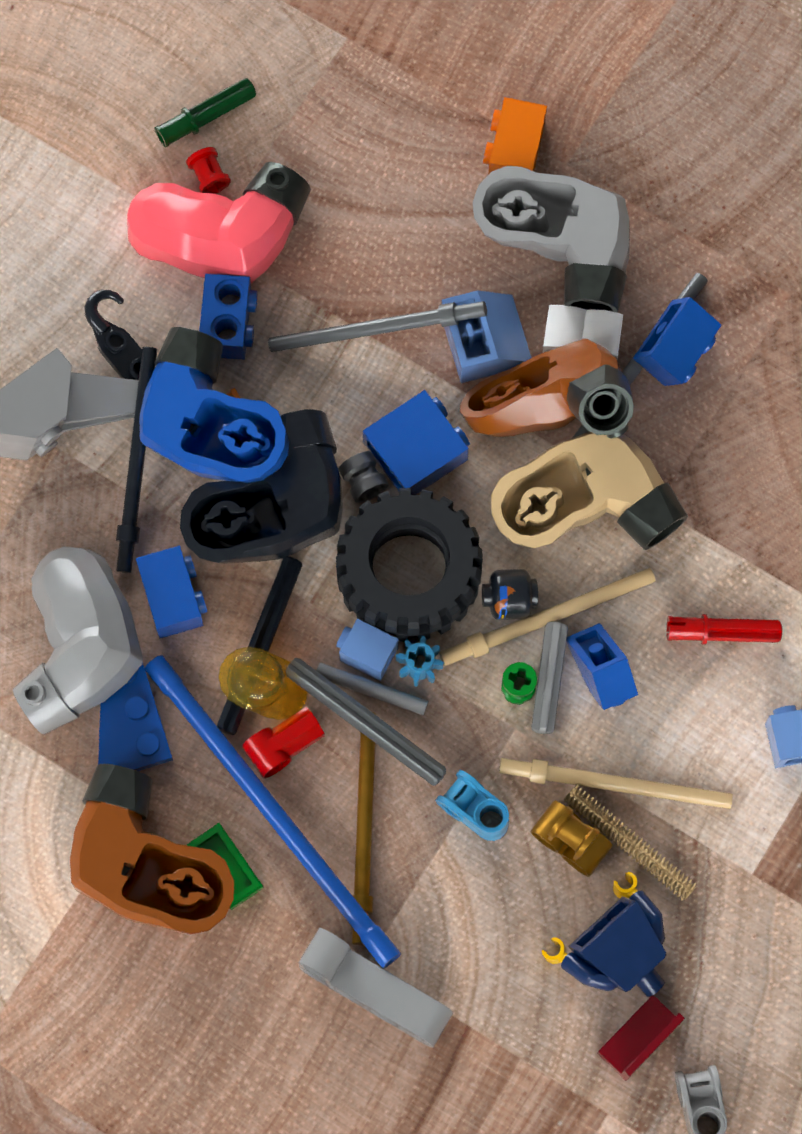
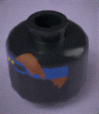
[482,569,538,620]

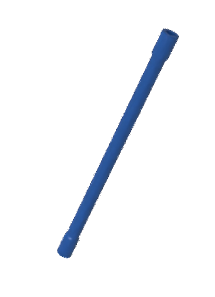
[145,655,401,969]

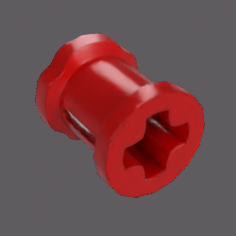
[186,147,231,194]

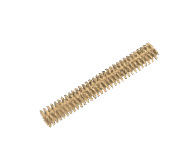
[564,784,696,900]

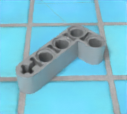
[298,928,453,1048]

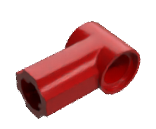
[242,706,325,779]

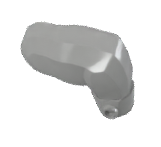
[13,547,143,735]

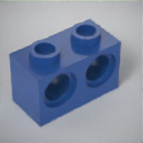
[199,274,258,360]

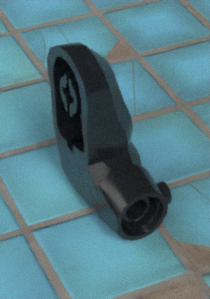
[180,409,343,564]

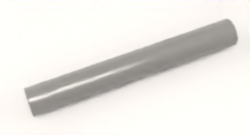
[316,663,429,715]

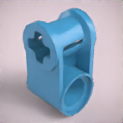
[435,770,509,841]

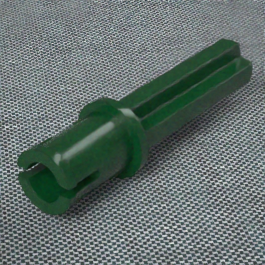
[154,78,256,147]

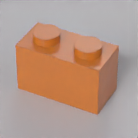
[483,97,547,175]

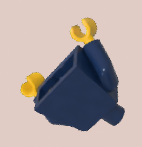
[542,872,666,997]

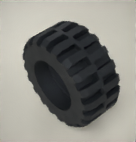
[336,488,483,642]

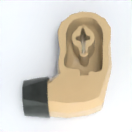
[491,432,688,550]

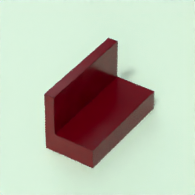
[597,995,685,1081]

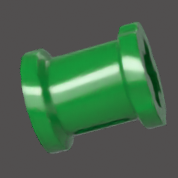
[501,662,537,705]

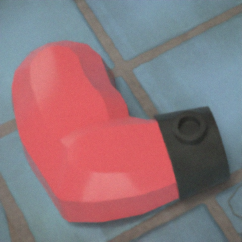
[127,162,311,283]

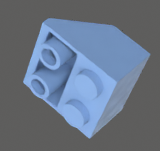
[441,290,531,383]

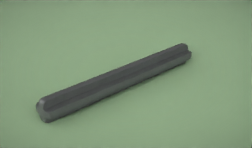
[285,658,446,786]

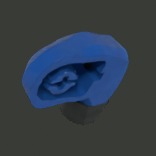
[139,327,290,483]

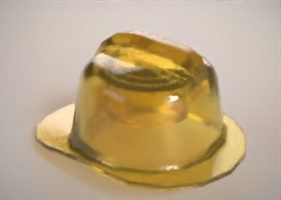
[218,647,308,720]

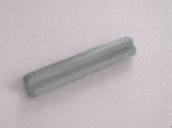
[531,621,568,734]

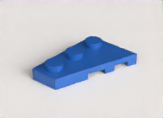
[98,661,173,771]

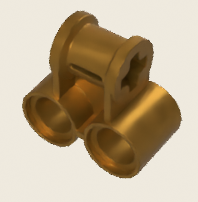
[530,800,613,877]

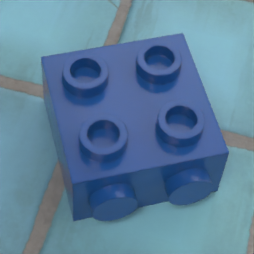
[363,390,470,495]

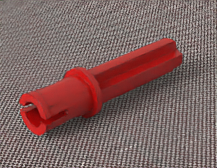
[666,614,782,645]

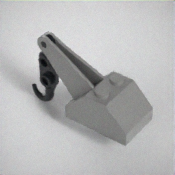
[0,289,142,460]

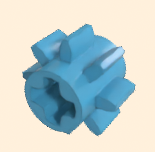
[396,636,444,687]

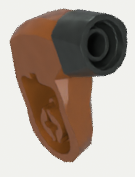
[460,339,634,438]
[70,764,234,935]

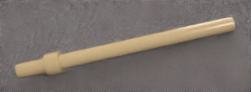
[439,568,656,666]
[499,758,733,809]

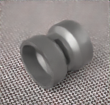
[338,451,389,503]

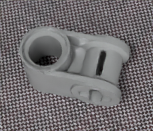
[675,1065,727,1134]

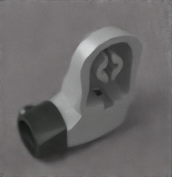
[473,166,630,313]

